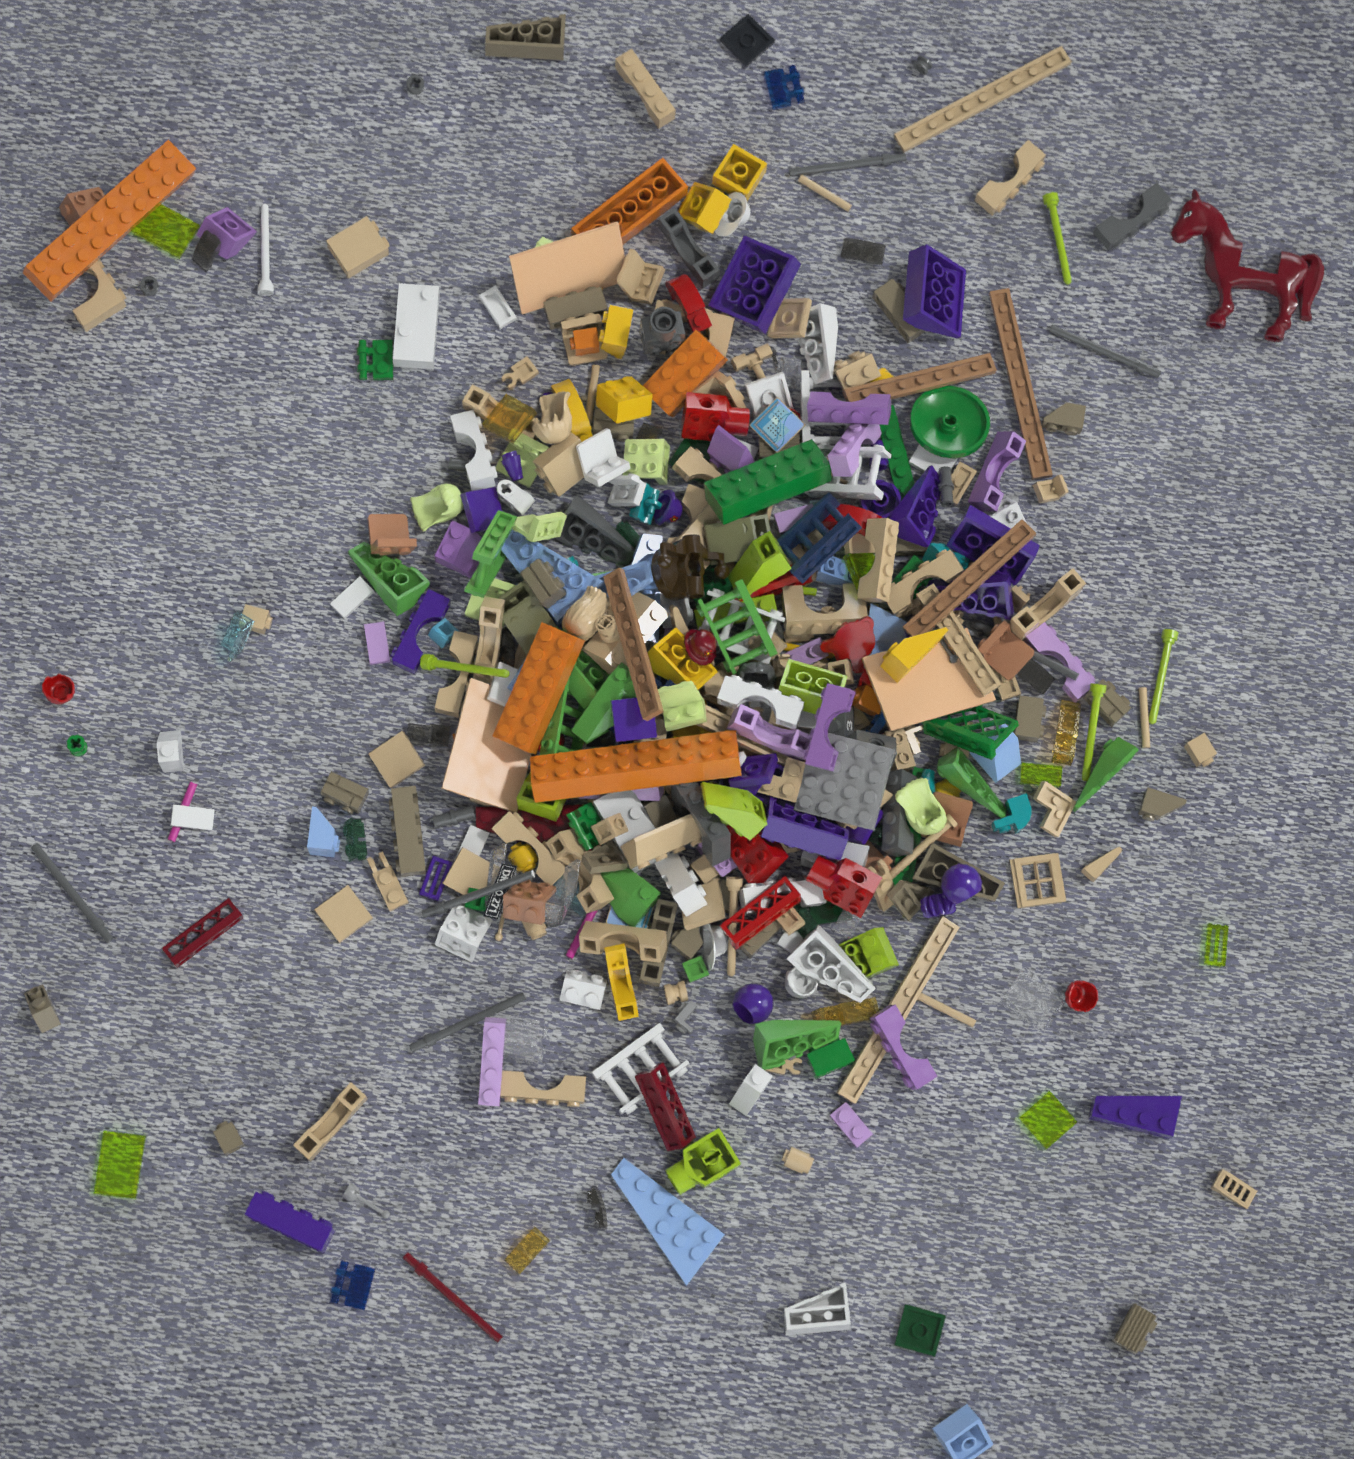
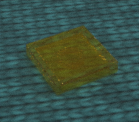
[482,394,537,444]

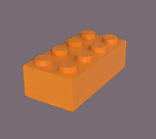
[643,330,728,417]

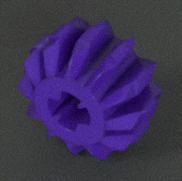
[920,893,956,919]

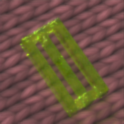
[1204,923,1229,967]

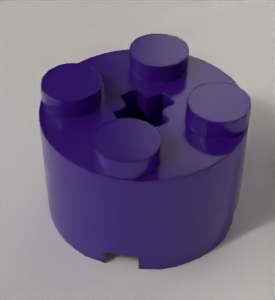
[858,480,901,519]

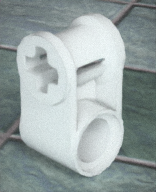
[497,480,535,516]

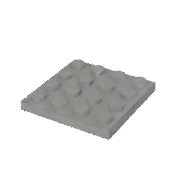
[794,733,895,831]

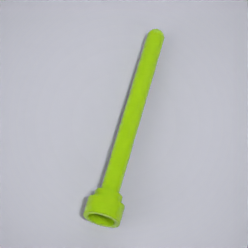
[1042,192,1072,285]
[1149,629,1178,724]
[420,653,510,678]
[1082,683,1107,781]

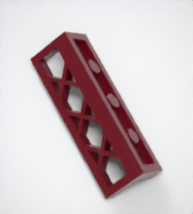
[162,898,244,968]
[634,1062,696,1152]

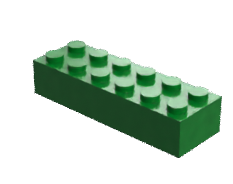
[704,439,832,525]

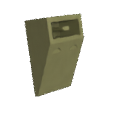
[704,514,771,566]
[498,580,558,655]

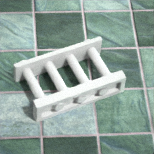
[800,370,850,444]
[804,443,891,500]
[694,588,785,664]
[592,1023,689,1115]

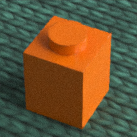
[569,327,600,356]
[852,685,881,716]

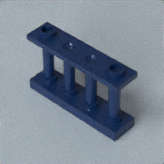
[777,492,862,584]

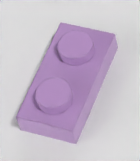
[783,637,829,664]
[830,1102,873,1148]

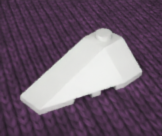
[794,303,838,385]
[787,925,875,1003]

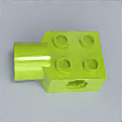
[665,1128,741,1195]

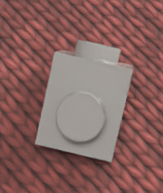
[674,1000,697,1035]

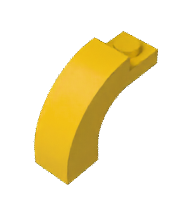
[551,379,593,442]
[604,943,639,1021]

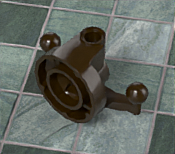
[651,534,730,601]

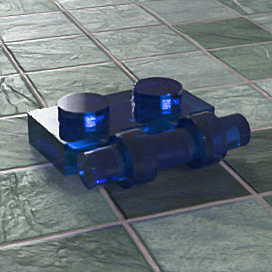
[763,65,805,110]
[330,1260,376,1311]

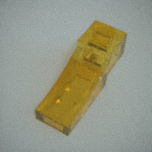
[1051,700,1081,766]
[811,997,879,1027]

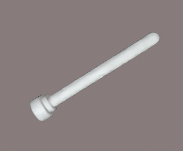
[258,204,274,296]

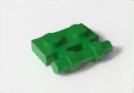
[357,340,393,380]
[566,802,601,851]

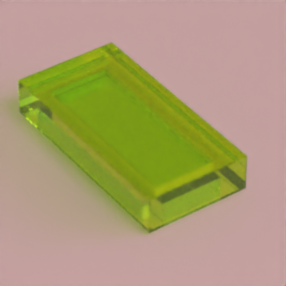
[1020,763,1062,788]

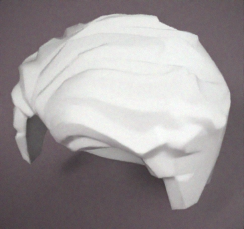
[784,967,819,999]

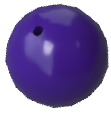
[941,864,982,904]
[732,983,774,1024]

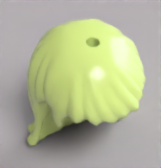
[410,484,463,531]
[895,778,947,835]

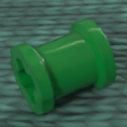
[67,735,88,757]

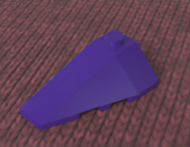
[890,465,941,548]

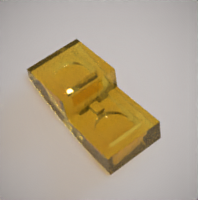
[504,1227,551,1275]

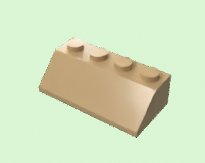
[582,592,669,675]
[621,814,702,870]

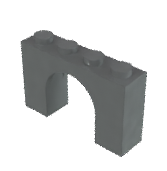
[671,782,731,867]

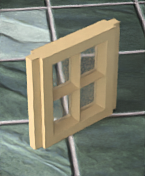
[1009,853,1066,908]

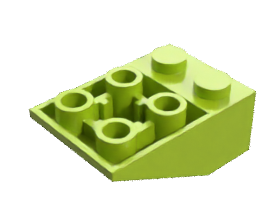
[728,531,792,601]
[517,772,566,822]
[701,782,767,840]
[837,927,899,991]

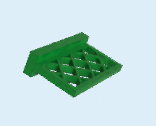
[922,706,1019,760]

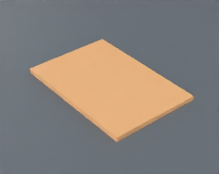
[509,221,625,315]
[862,628,996,731]
[441,678,532,813]

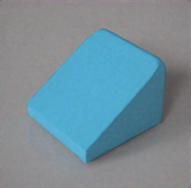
[428,618,459,648]

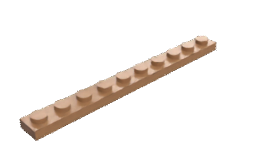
[989,288,1053,480]

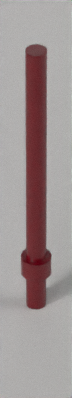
[403,1252,503,1343]

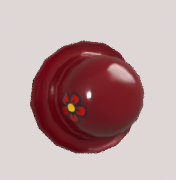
[684,629,717,666]

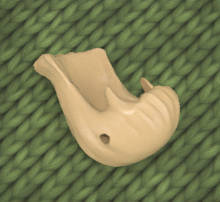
[532,391,572,444]
[562,586,614,641]

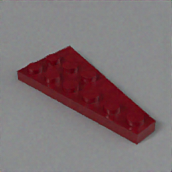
[476,805,600,852]

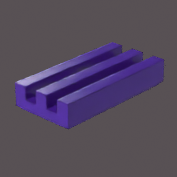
[419,856,453,902]

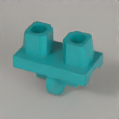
[629,483,662,525]

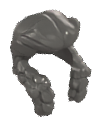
[736,662,777,709]

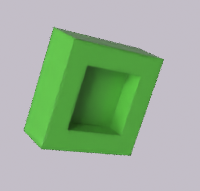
[682,956,709,983]

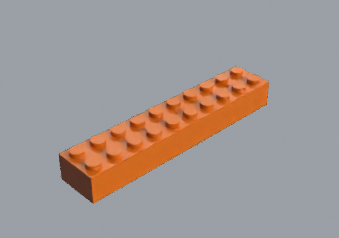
[23,140,196,302]
[530,730,742,803]

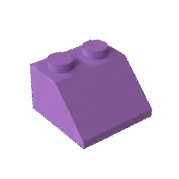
[196,207,257,259]
[707,425,755,474]
[434,520,482,578]

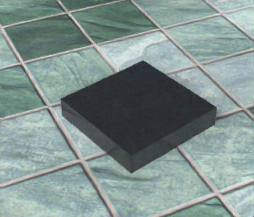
[720,14,775,67]

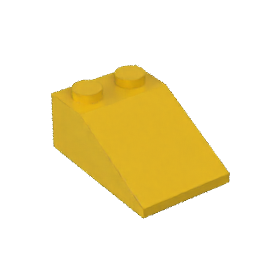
[647,627,718,690]
[880,627,948,683]

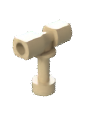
[731,343,773,380]

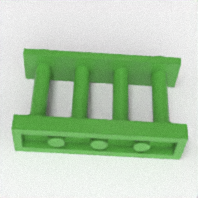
[464,510,517,598]
[696,579,778,675]
[540,677,586,755]

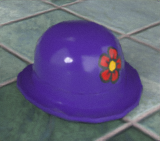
[653,489,683,525]

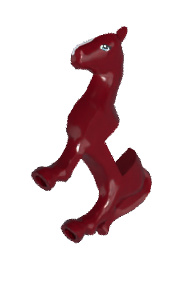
[1170,189,1324,342]

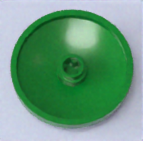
[910,386,990,458]

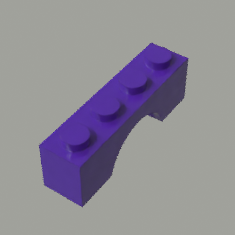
[390,589,451,675]

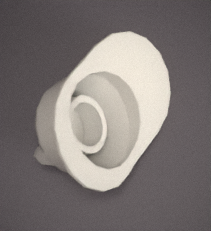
[715,192,750,237]
[700,924,728,971]

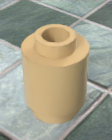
[521,921,547,940]
[781,1147,814,1174]

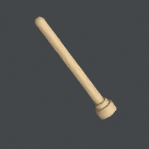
[726,877,743,976]

